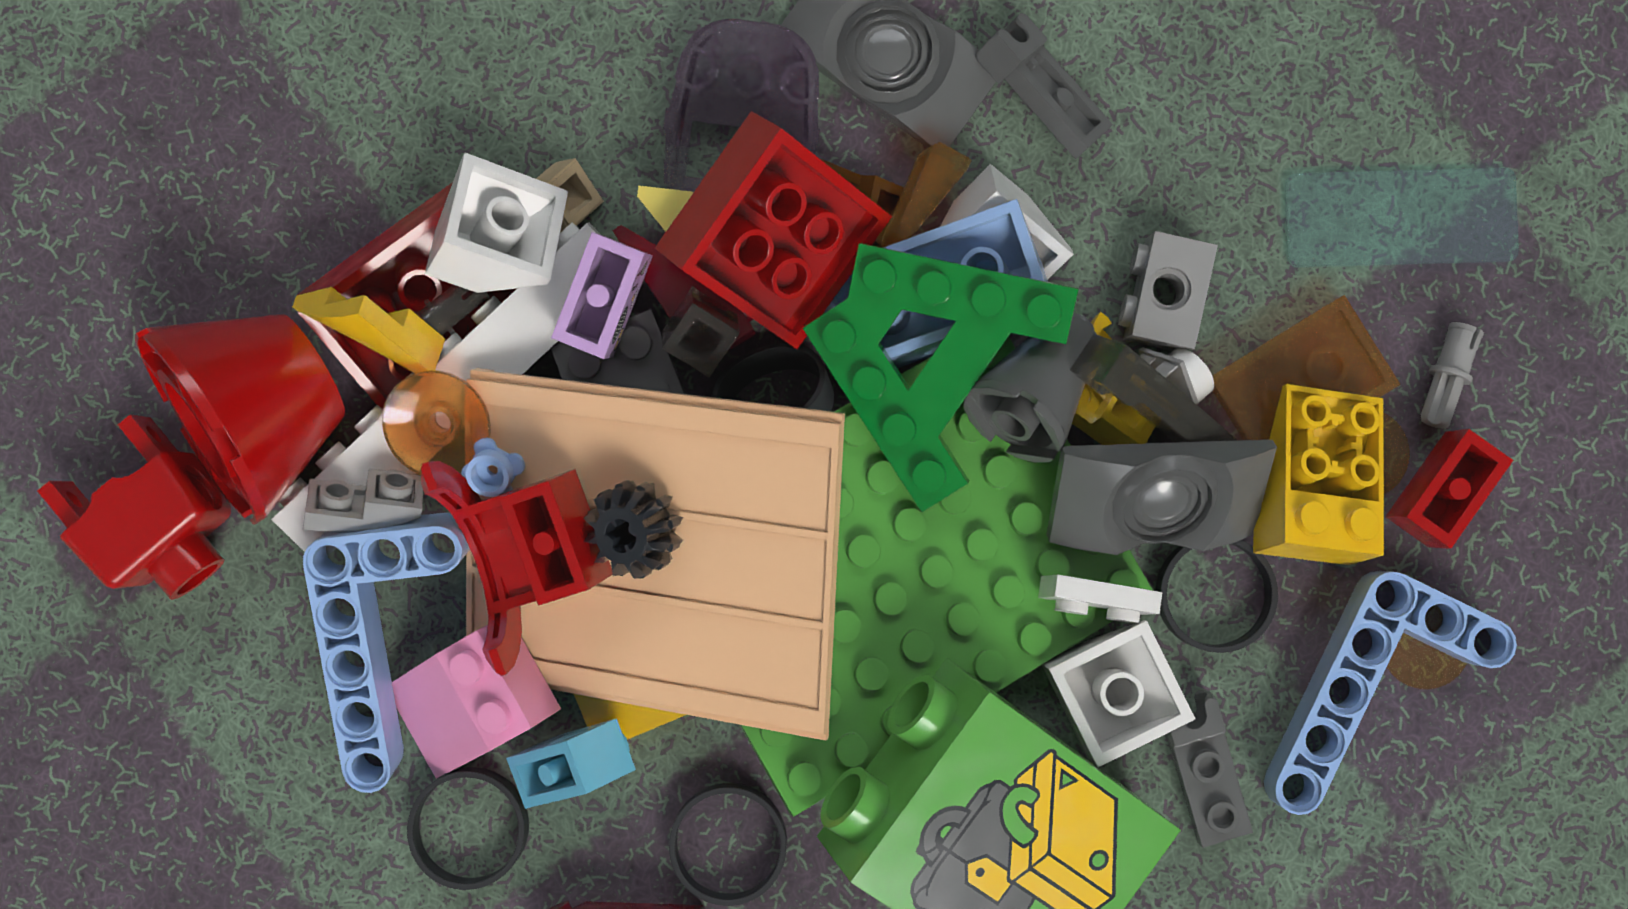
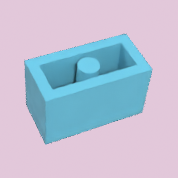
[506,718,636,809]

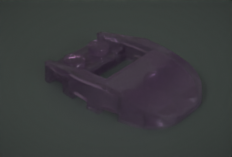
[663,19,820,192]

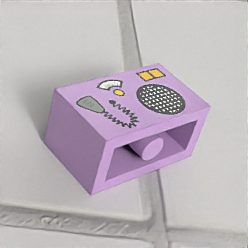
[551,232,653,359]

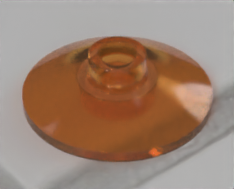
[382,370,491,475]

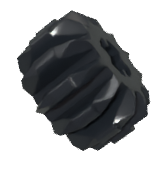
[583,480,684,579]

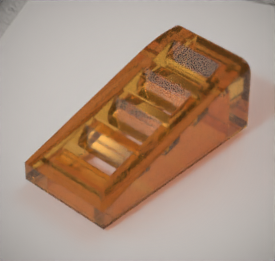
[880,142,972,247]

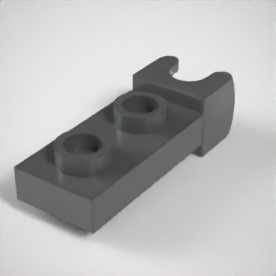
[976,13,1113,159]
[1165,690,1253,848]

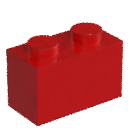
[1385,429,1514,549]

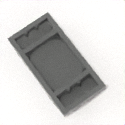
[773,0,996,158]
[1046,440,1277,555]

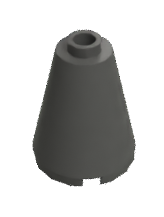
[964,313,1099,463]

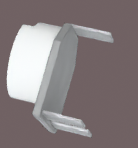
[1124,347,1214,430]

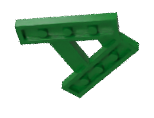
[803,243,1079,512]

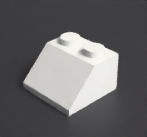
[1042,620,1195,767]

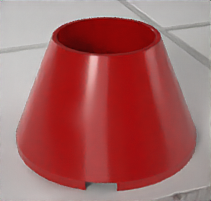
[135,314,345,525]

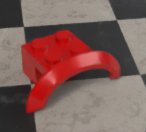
[421,461,612,676]

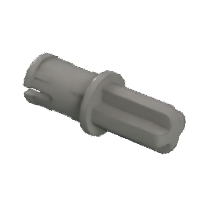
[1421,322,1484,429]

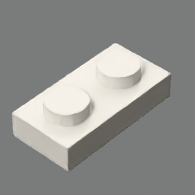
[1038,575,1162,623]

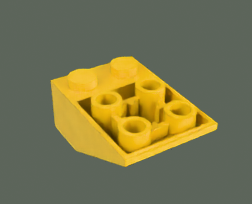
[1253,384,1384,565]

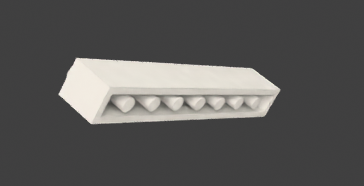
[271,222,601,556]

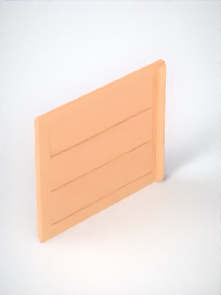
[466,368,845,741]

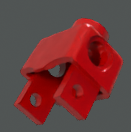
[37,414,231,600]

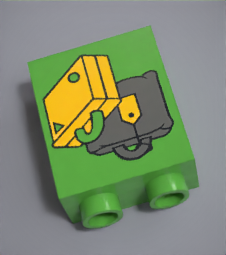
[816,658,1181,909]

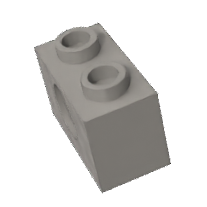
[1118,231,1218,351]

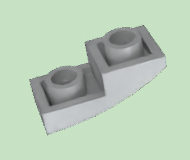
[302,469,423,532]

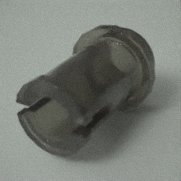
[418,284,490,335]

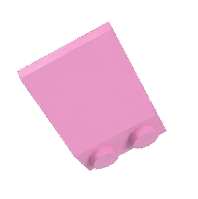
[392,625,561,779]

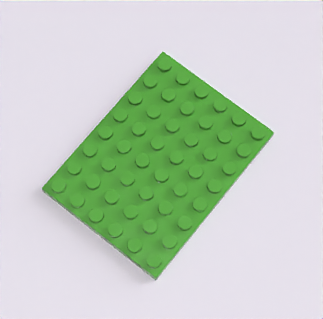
[740,336,1153,817]

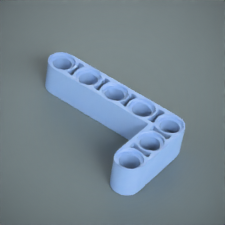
[303,512,470,793]
[1264,571,1517,815]

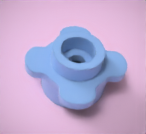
[461,438,525,497]

